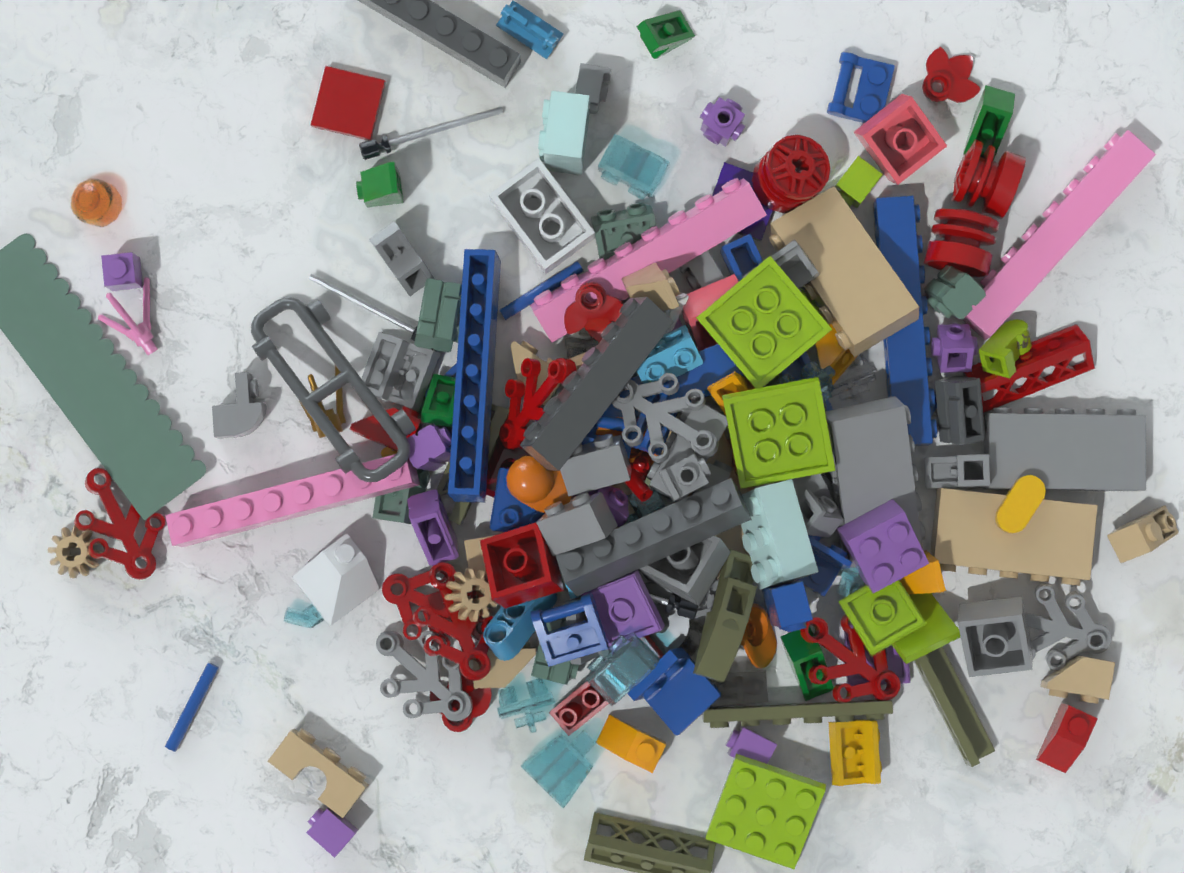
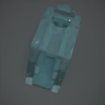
[521,730,597,808]

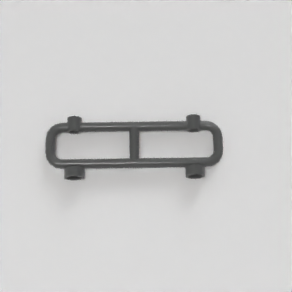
[251,297,416,482]

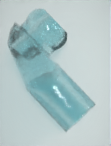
[283,604,324,628]

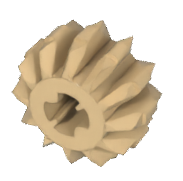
[48,525,103,578]
[444,568,497,622]

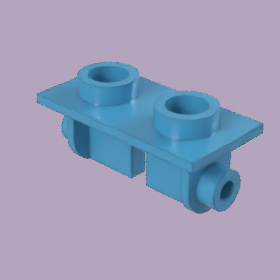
[496,0,564,59]

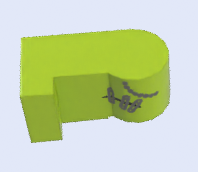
[979,319,1032,379]

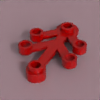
[499,358,577,449]
[74,468,165,580]
[413,562,494,681]
[382,565,490,650]
[800,614,900,702]

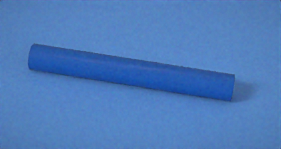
[499,261,584,320]
[165,662,219,752]

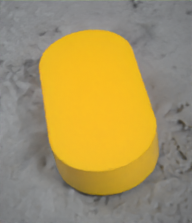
[995,475,1046,533]

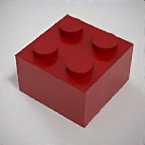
[480,522,564,609]

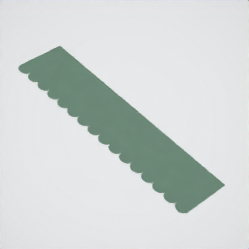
[0,234,206,521]

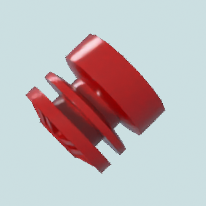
[752,135,831,213]
[952,139,1026,219]
[924,209,1000,277]

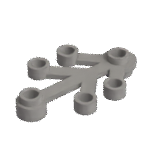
[612,373,718,463]
[1002,583,1111,670]
[376,631,472,721]

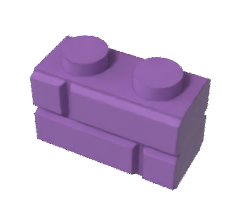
[407,424,452,471]
[407,489,459,566]

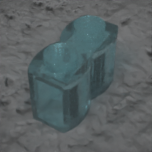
[598,134,670,200]
[585,632,660,706]

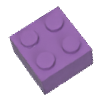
[837,499,929,593]

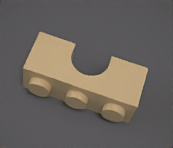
[267,728,369,818]

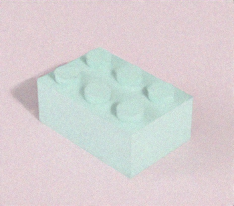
[538,91,590,175]
[741,479,819,590]

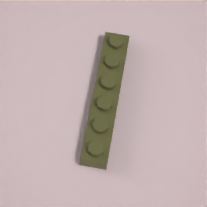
[702,699,893,728]

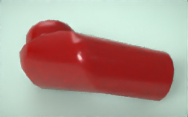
[625,456,653,502]

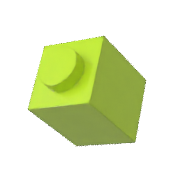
[835,156,883,208]

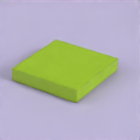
[839,580,926,657]
[892,593,960,664]

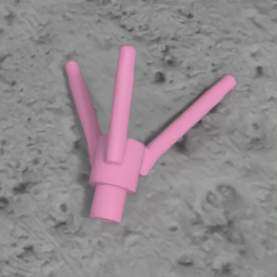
[98,277,158,356]

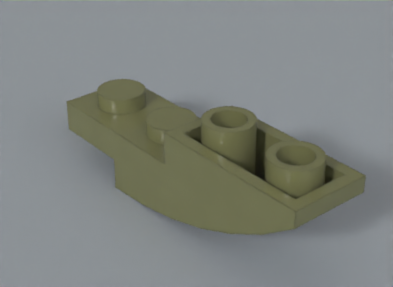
[693,549,757,682]

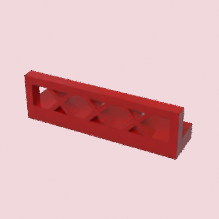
[963,324,1095,413]

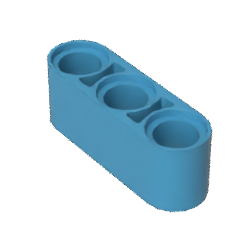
[483,593,557,661]

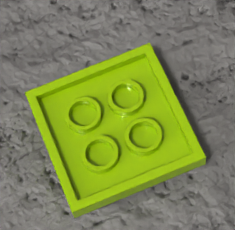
[696,256,832,389]
[722,377,836,489]
[705,753,826,869]

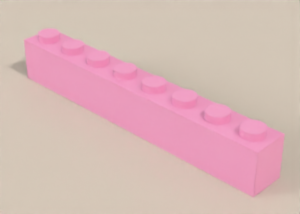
[963,130,1156,340]
[530,178,767,343]
[165,454,420,547]

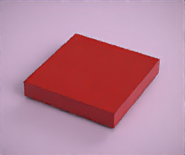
[310,66,386,141]

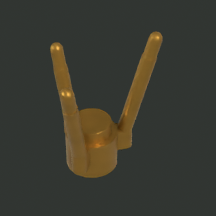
[299,365,346,438]

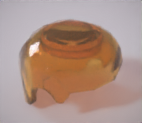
[71,179,122,227]

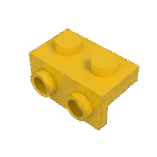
[828,719,882,786]

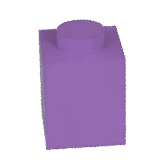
[101,252,143,291]
[725,726,777,764]
[306,808,358,858]

